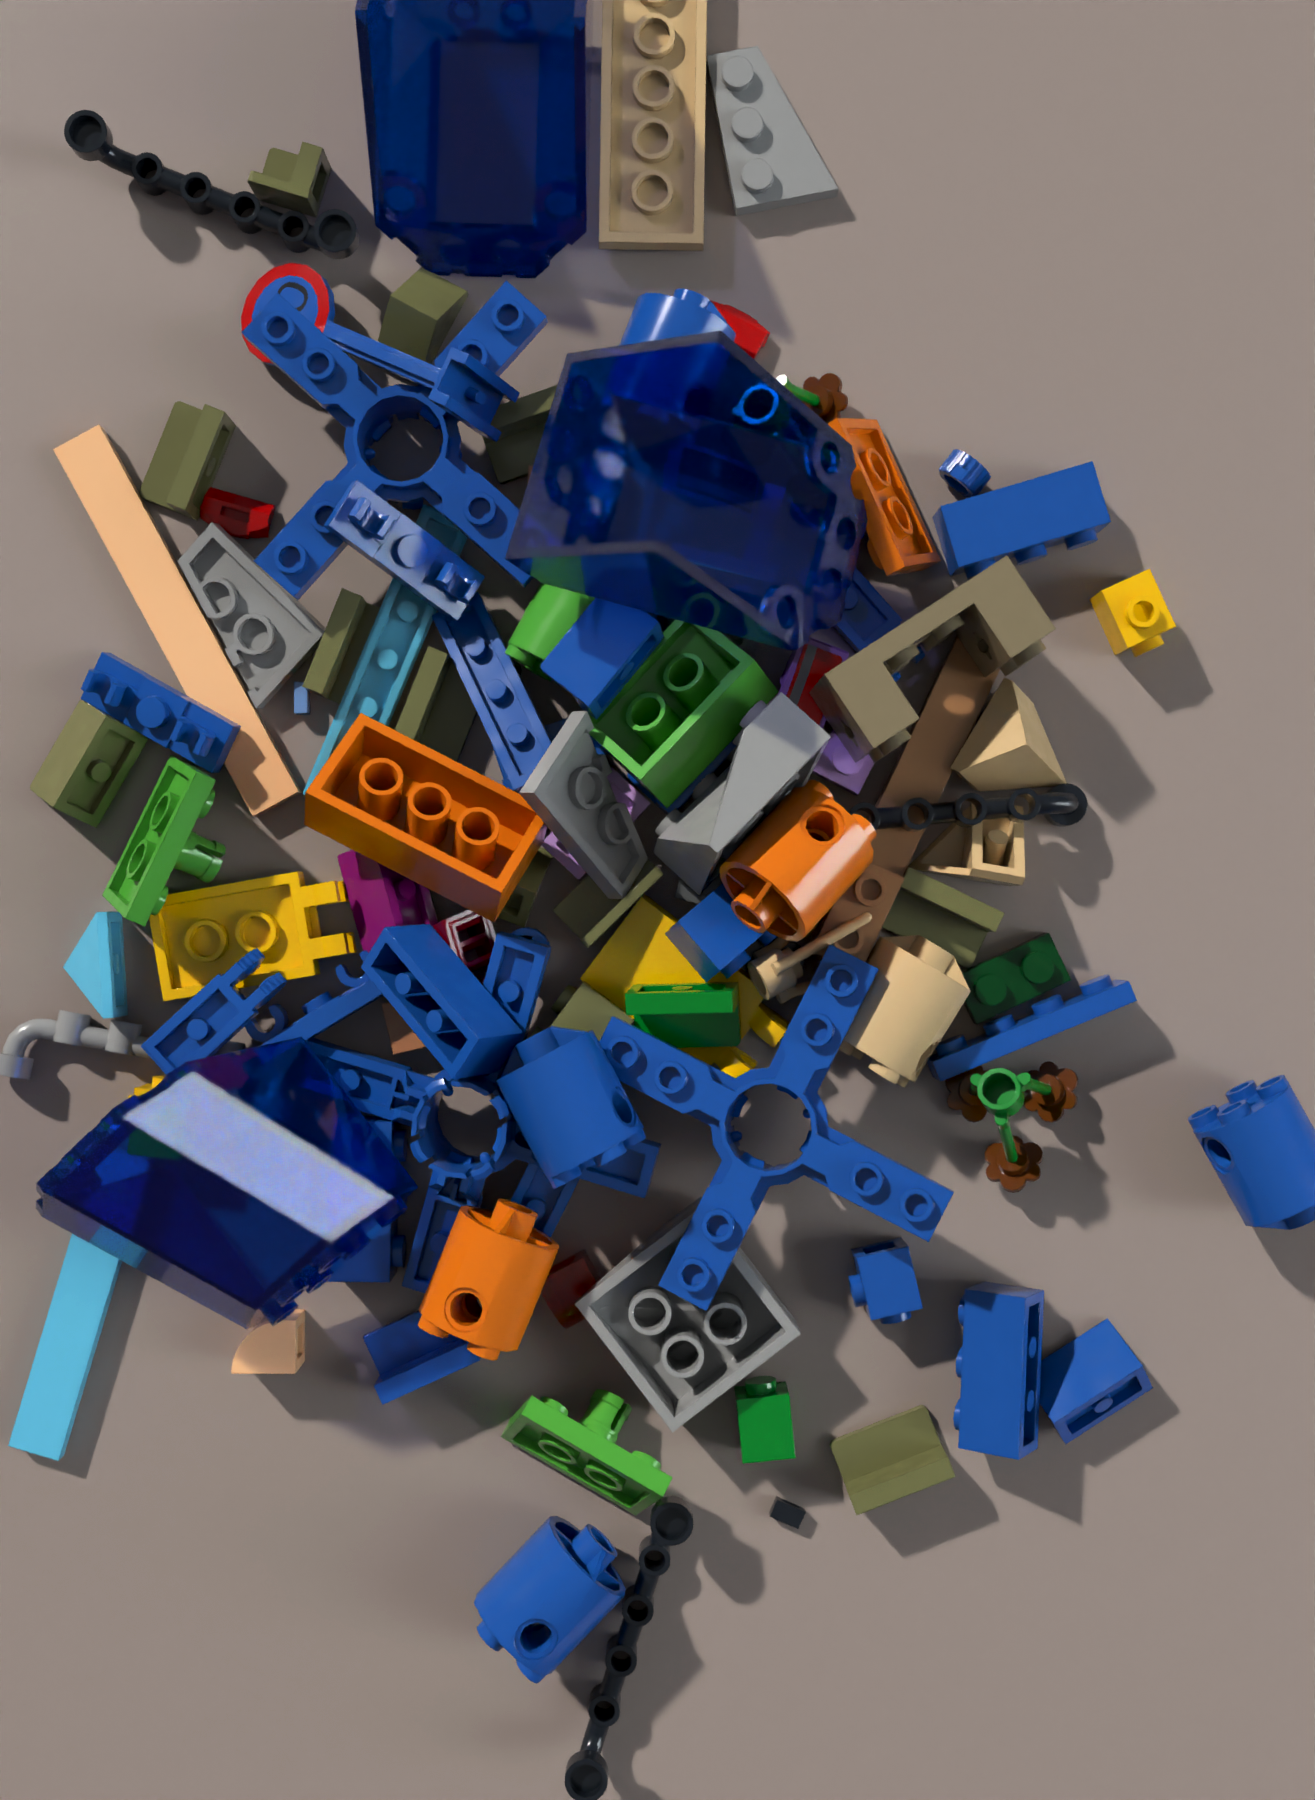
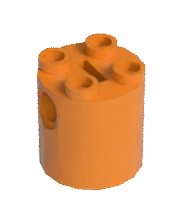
[720,780,877,942]
[418,1199,559,1361]

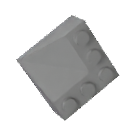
[653,692,831,895]
[574,1196,801,1433]

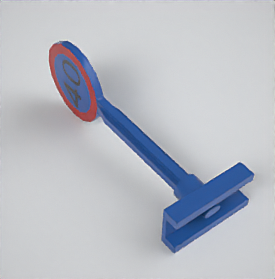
[241,263,520,442]

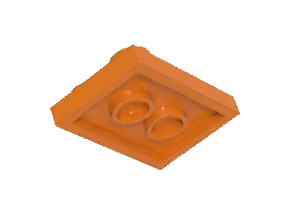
[817,418,941,576]

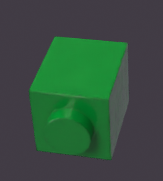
[734,1376,796,1464]

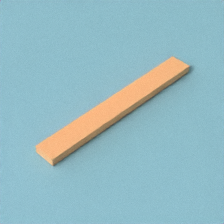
[53,425,302,817]

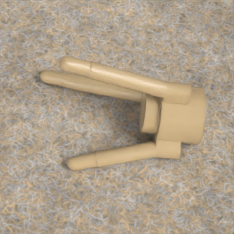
[747,912,872,1004]

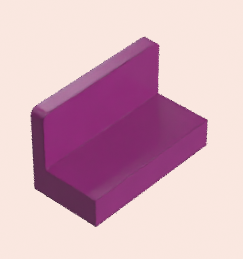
[338,850,438,951]

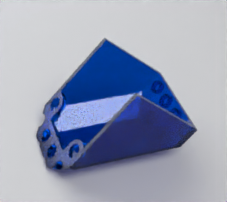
[355,0,594,278]
[505,331,868,650]
[36,1037,418,1330]

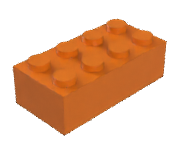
[304,713,547,923]

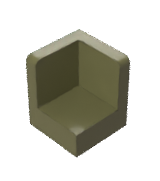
[247,142,332,218]

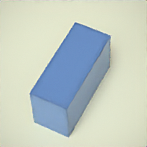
[294,682,310,715]

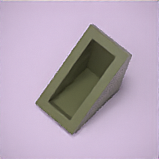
[378,267,469,385]

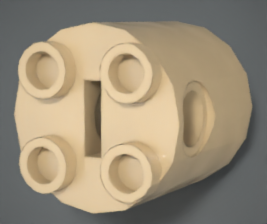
[839,935,971,1088]

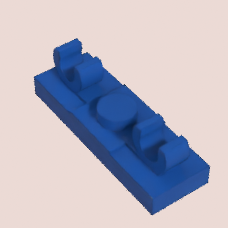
[323,480,485,621]
[81,652,241,773]
[245,950,384,1069]

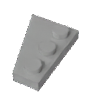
[706,46,838,216]
[178,522,325,709]
[519,711,648,899]

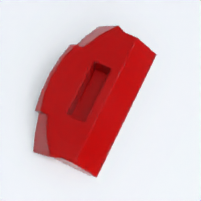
[710,300,770,361]
[200,487,275,539]

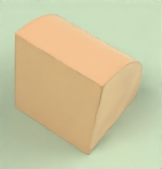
[231,1309,305,1374]

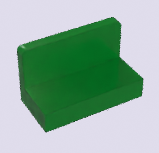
[625,982,741,1048]

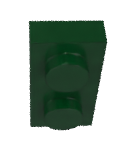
[962,933,1071,1024]

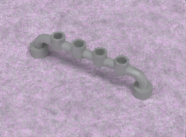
[0,1010,292,1127]

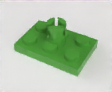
[102,755,226,927]
[501,1389,673,1516]

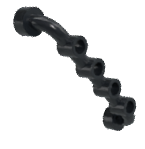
[64,110,360,259]
[847,783,1088,832]
[565,1496,693,1800]

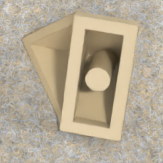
[950,678,1067,792]
[908,803,1025,886]

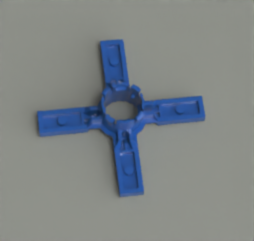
[241,280,560,600]
[294,931,661,1293]
[599,944,954,1311]

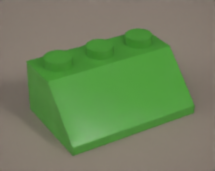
[589,607,779,808]

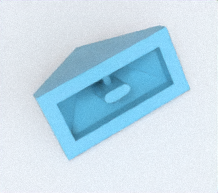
[63,912,128,1019]

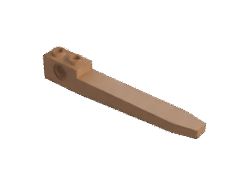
[809,635,1000,962]

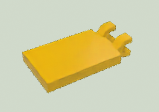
[149,871,357,1002]
[580,894,789,1078]

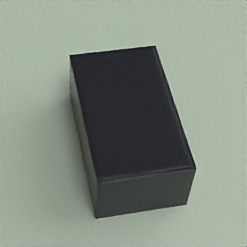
[769,1496,806,1529]

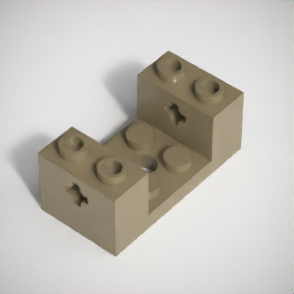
[809,555,1056,763]

